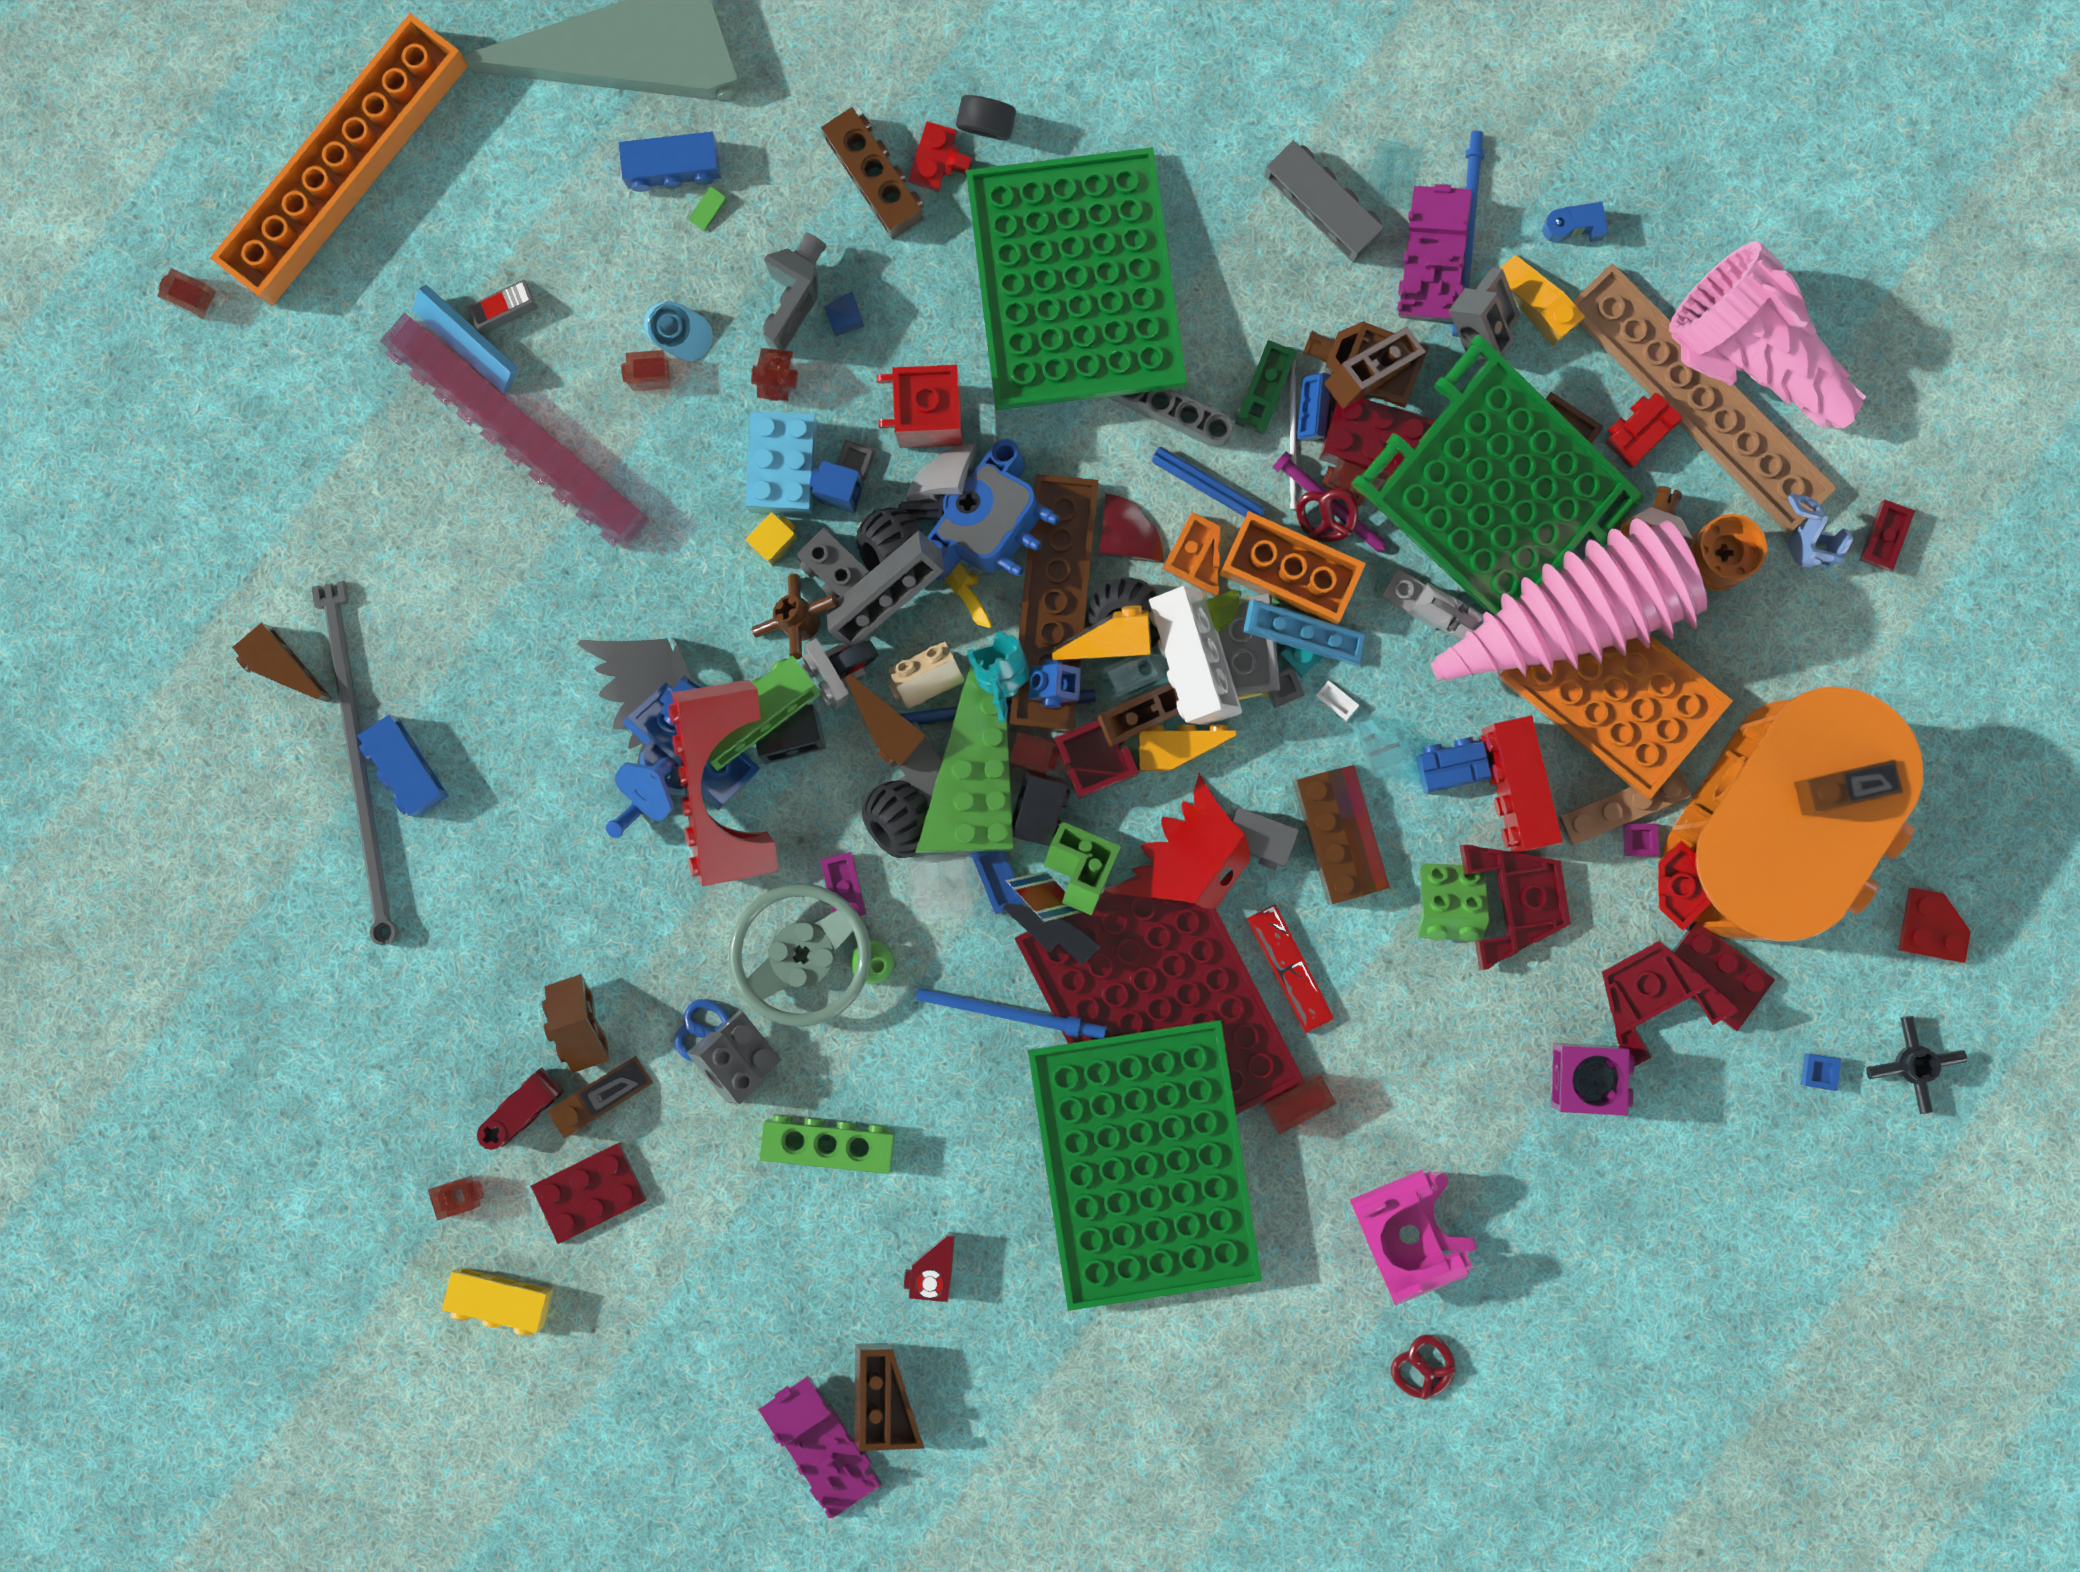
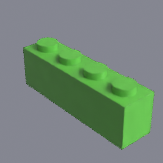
[707,655,821,771]

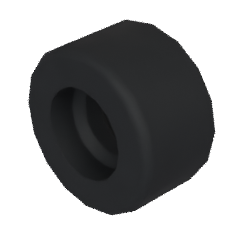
[956,95,1016,140]

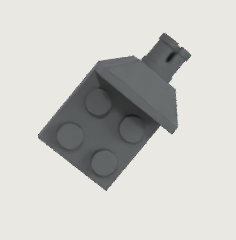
[763,232,827,356]

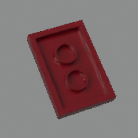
[1673,922,1775,1032]
[531,1142,647,1244]

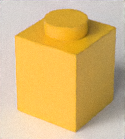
[745,512,798,566]

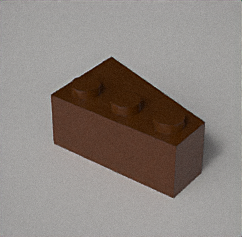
[854,1343,925,1451]

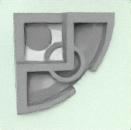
[906,443,979,501]

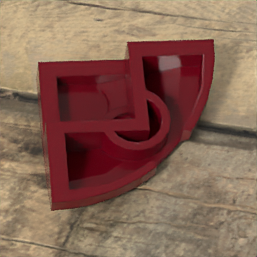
[1100,494,1163,563]

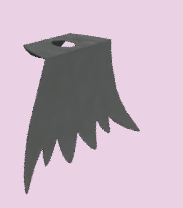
[578,638,693,764]

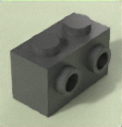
[796,528,869,598]

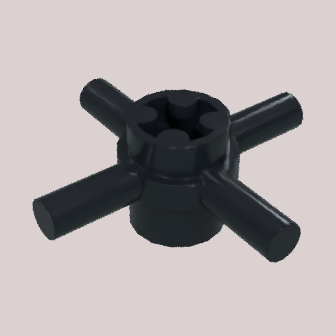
[1866,1016,1967,1114]

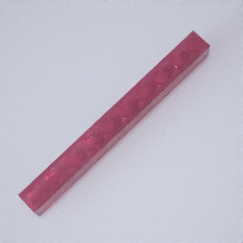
[380,312,650,549]

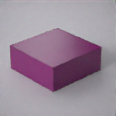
[1623,824,1659,856]

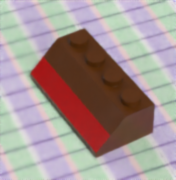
[1293,765,1390,905]

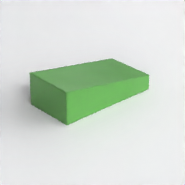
[688,186,728,231]

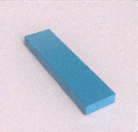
[412,285,518,393]
[1243,600,1366,666]

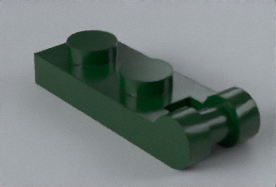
[1235,340,1297,435]

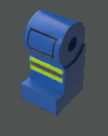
[1542,201,1608,243]

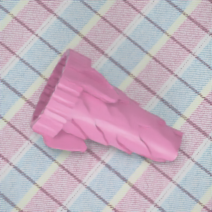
[1669,241,1867,429]

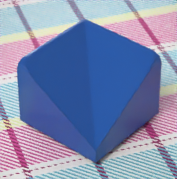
[824,292,864,337]

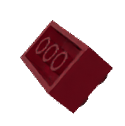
[1318,398,1436,480]

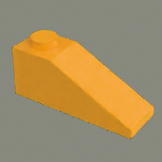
[1500,255,1585,346]

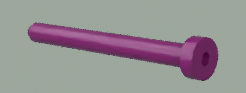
[1272,451,1387,553]

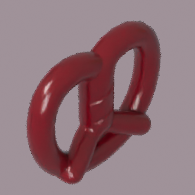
[1296,488,1359,542]
[1390,1334,1456,1400]

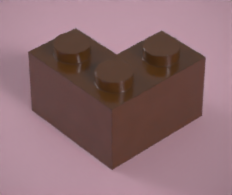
[542,974,609,1073]

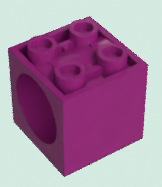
[1551,1043,1635,1116]

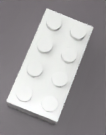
[1149,586,1242,725]

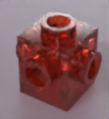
[751,348,798,401]

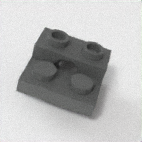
[1449,267,1521,360]
[687,1011,781,1105]

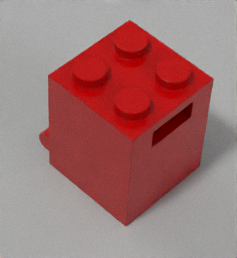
[877,365,963,448]

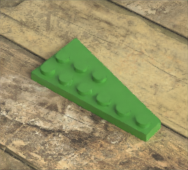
[915,660,1013,853]

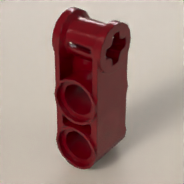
[477,1067,564,1150]

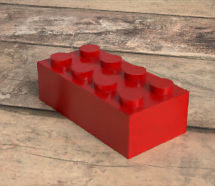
[1479,715,1563,853]

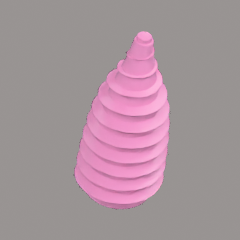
[1430,518,1707,681]

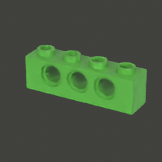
[759,1114,895,1174]

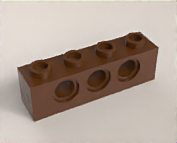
[821,107,924,239]

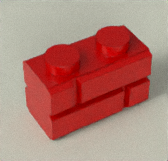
[1605,392,1683,469]

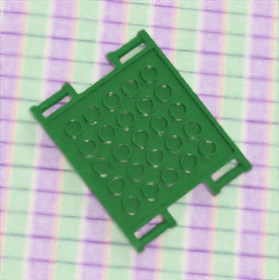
[1351,335,1644,616]

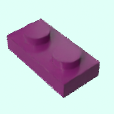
[820,852,867,916]

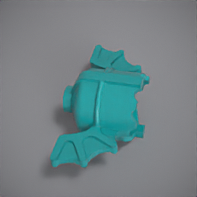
[967,631,1030,722]

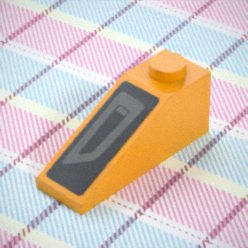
[1052,605,1151,660]

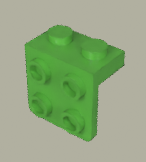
[1418,863,1489,942]

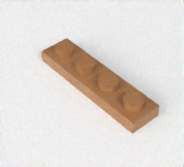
[1559,767,1691,846]

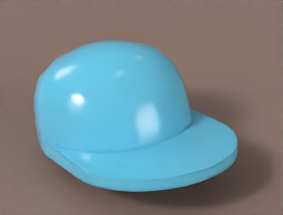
[644,301,713,361]

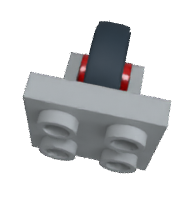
[801,638,879,712]

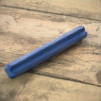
[1152,447,1266,517]

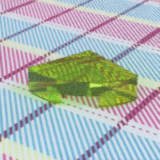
[1206,590,1240,631]

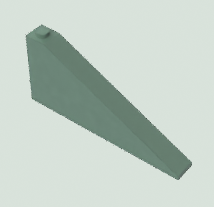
[463,0,742,100]

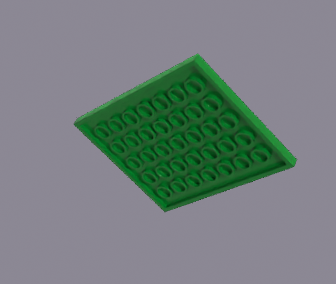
[966,147,1187,411]
[1028,1020,1262,1311]

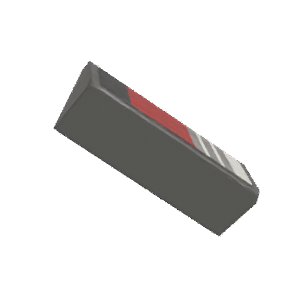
[467,279,538,335]

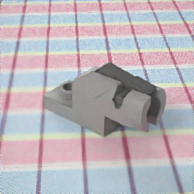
[1380,569,1483,640]

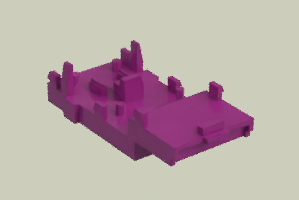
[1397,184,1472,322]
[758,1375,882,1519]

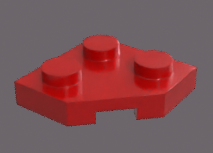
[1657,839,1712,931]
[1898,887,1971,963]

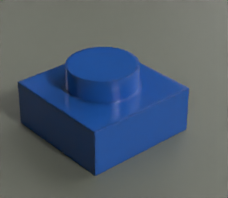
[1800,1053,1841,1091]

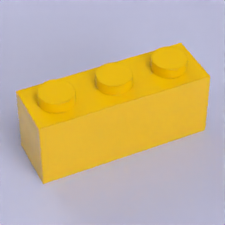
[442,1267,553,1336]

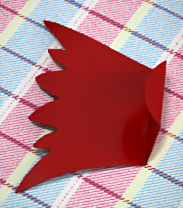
[1103,771,1250,909]

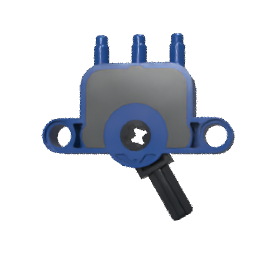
[898,439,1060,580]

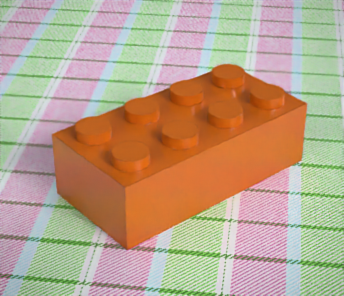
[1219,511,1366,625]

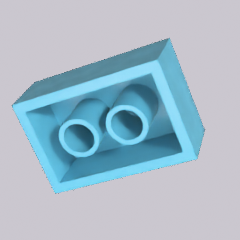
[745,411,818,516]

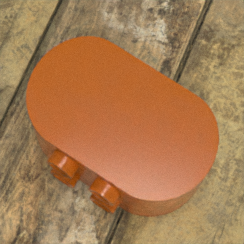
[1662,687,1923,941]

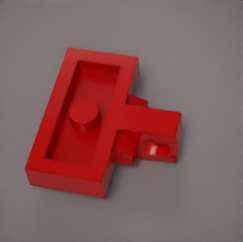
[908,121,972,192]

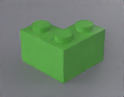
[1044,821,1121,916]

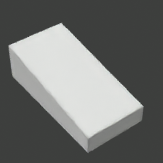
[1316,681,1360,722]

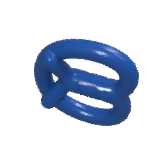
[674,999,731,1062]

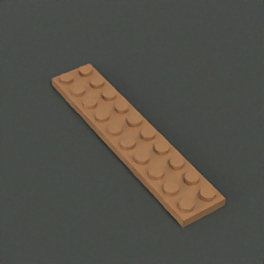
[1572,263,1837,534]

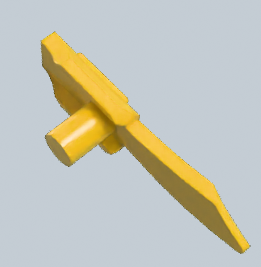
[944,562,992,629]

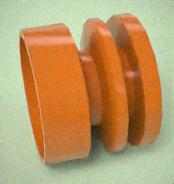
[1689,513,1768,592]

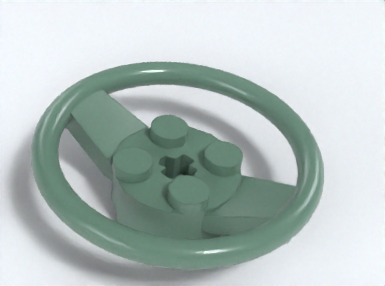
[729,884,871,1027]

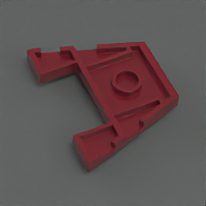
[1459,844,1571,970]
[1602,940,1739,1066]

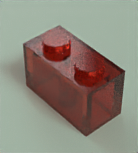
[1261,1073,1337,1135]

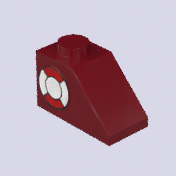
[904,1232,955,1302]

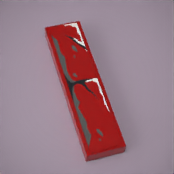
[1246,904,1334,1033]

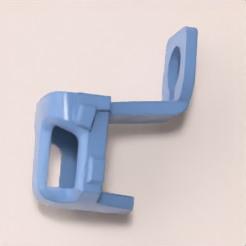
[1788,493,1853,568]

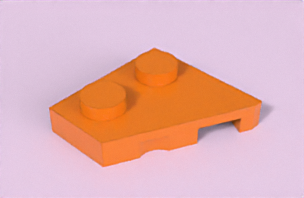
[1162,512,1220,597]

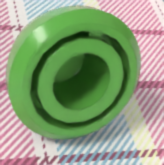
[850,940,895,985]

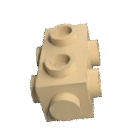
[888,641,965,710]

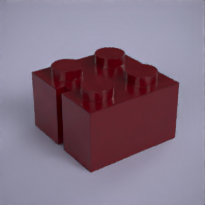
[1054,720,1139,799]

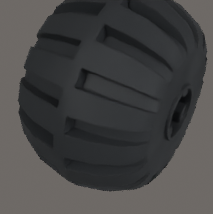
[856,507,926,572]
[1088,577,1160,648]
[862,780,929,858]

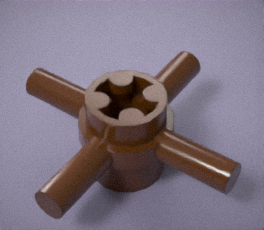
[752,574,839,660]

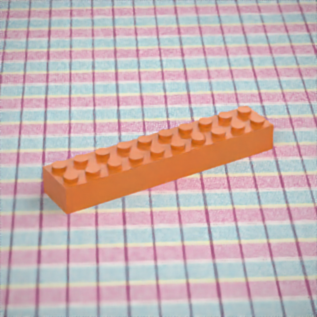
[210,13,468,307]

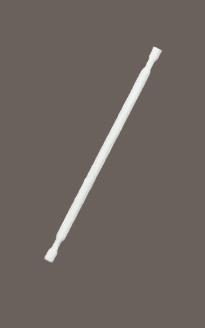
[1290,360,1297,510]

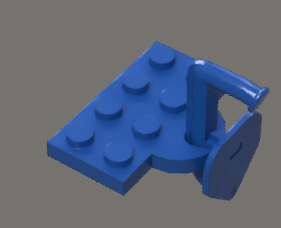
[606,682,760,838]

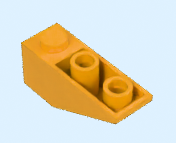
[1138,725,1236,772]

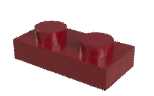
[1859,499,1915,572]

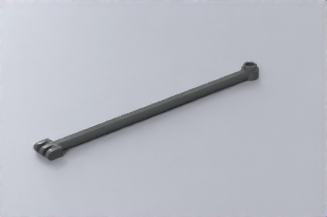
[312,581,399,945]

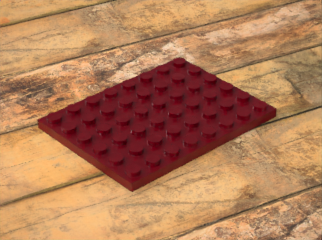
[1014,875,1304,1115]

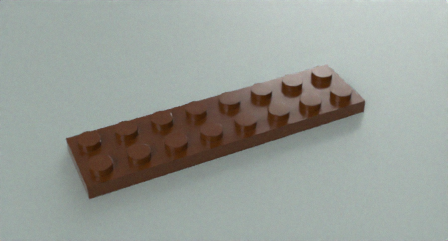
[1010,474,1099,731]

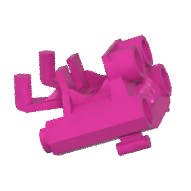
[1350,1169,1477,1306]

